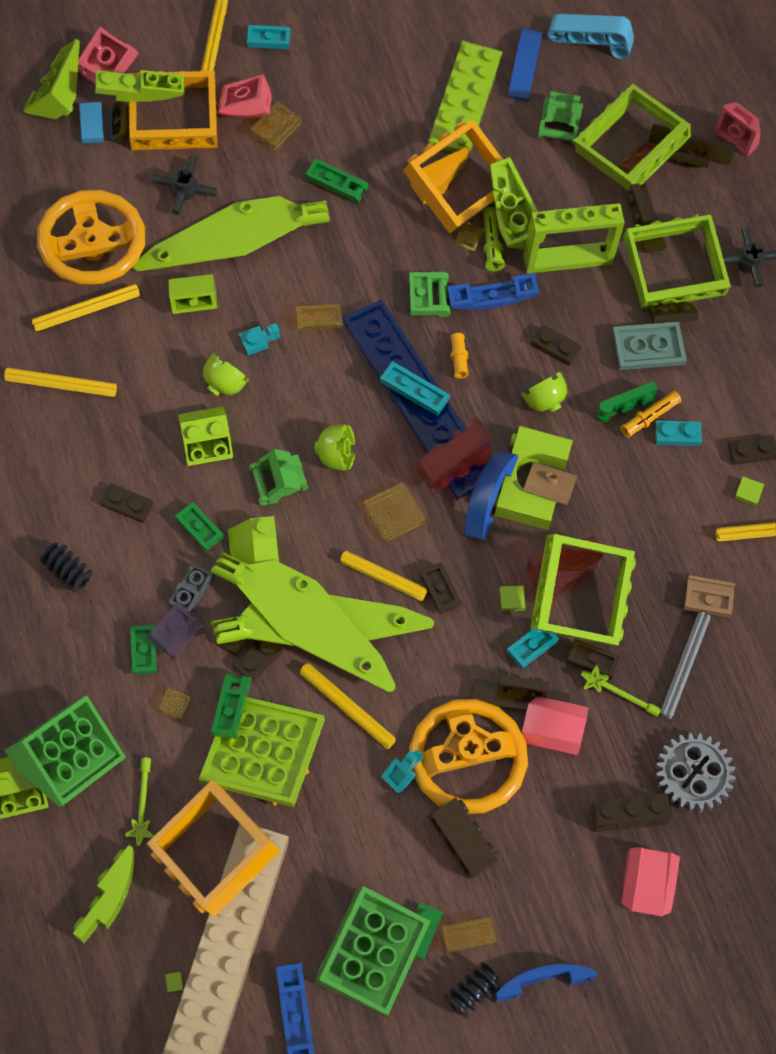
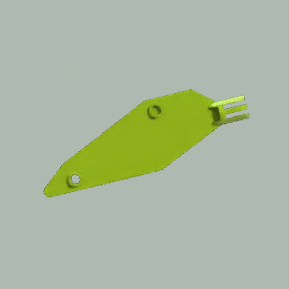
[133,196,330,272]
[210,552,395,692]
[211,594,434,646]

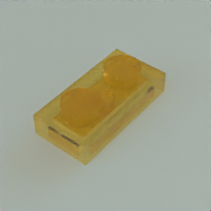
[296,304,342,330]
[441,917,497,954]

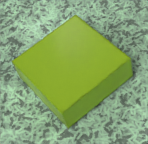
[734,477,764,507]
[499,586,526,612]

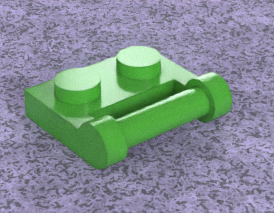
[409,272,451,317]

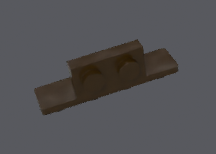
[648,123,736,168]
[624,182,666,253]
[472,673,570,712]

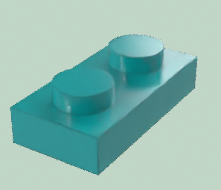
[247,25,290,50]
[654,420,702,446]
[506,630,559,669]

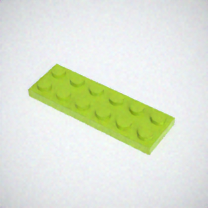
[428,41,502,157]

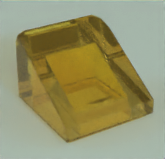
[456,222,485,251]

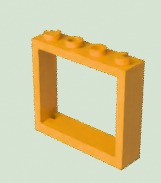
[129,70,218,150]
[403,119,503,234]
[147,779,281,917]

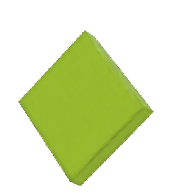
[165,972,183,993]

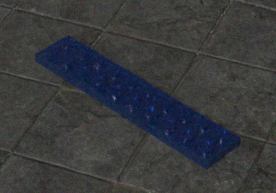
[343,299,488,500]

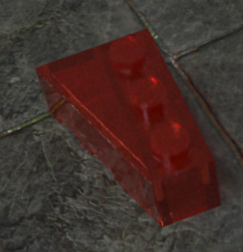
[416,416,493,492]
[527,535,604,602]

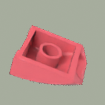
[78,27,138,84]
[216,74,272,118]
[715,102,760,157]
[522,696,588,756]
[621,848,680,916]

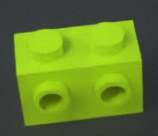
[169,274,217,314]

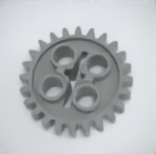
[655,733,736,813]

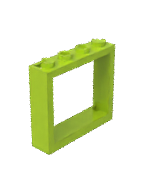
[574,84,691,191]
[523,203,625,274]
[623,214,731,310]
[530,534,636,646]

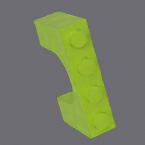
[493,426,573,530]

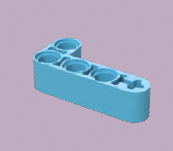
[548,14,634,59]

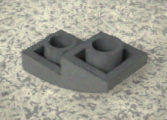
[168,563,214,614]

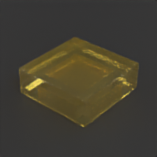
[158,688,191,721]

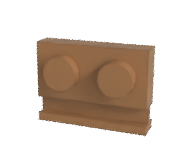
[683,575,735,618]

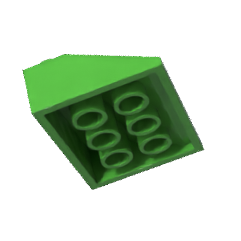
[5,695,126,807]
[313,886,431,1016]

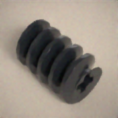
[40,543,93,593]
[444,962,500,1019]

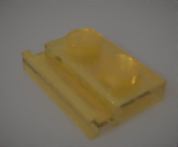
[251,101,302,150]

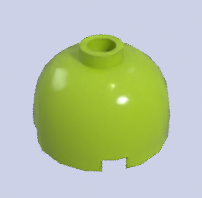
[202,353,249,396]
[521,372,567,413]
[315,424,355,470]

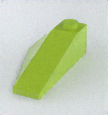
[23,39,80,120]
[490,157,546,250]
[228,516,279,564]

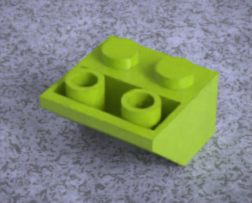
[178,406,233,466]
[0,757,49,819]

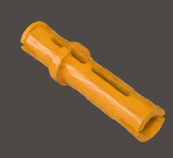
[620,391,681,438]

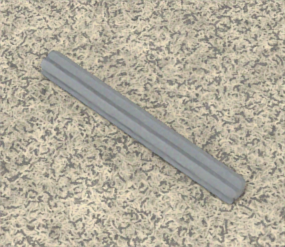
[660,612,711,719]

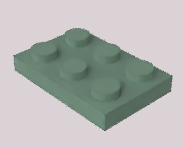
[612,322,687,370]

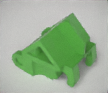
[538,91,583,144]
[249,449,308,505]

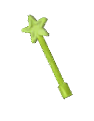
[581,665,661,717]
[125,758,154,847]

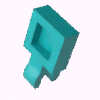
[239,323,280,356]
[381,750,424,793]

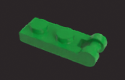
[305,158,369,205]
[596,381,658,423]
[211,673,252,739]

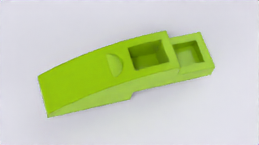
[95,70,184,102]
[73,845,135,945]

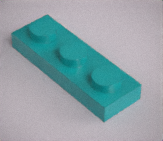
[380,361,450,416]

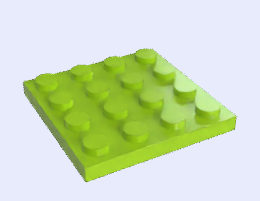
[199,697,325,807]

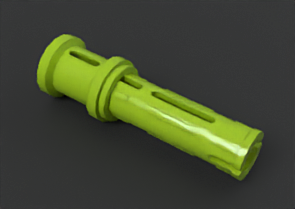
[482,207,505,271]

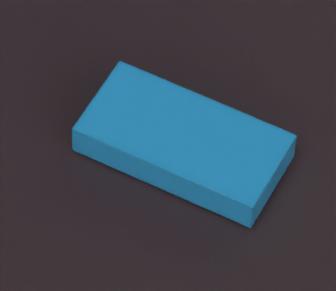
[80,102,104,144]

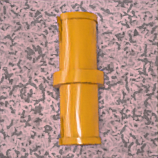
[450,333,469,379]

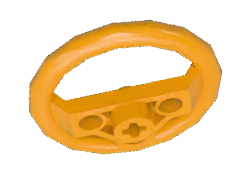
[37,190,145,285]
[409,699,528,814]

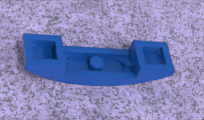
[508,28,543,101]
[448,273,539,310]
[465,451,518,541]
[276,963,314,1054]
[494,964,597,1003]

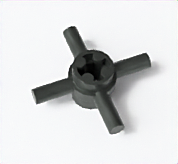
[152,156,217,215]
[722,227,776,288]

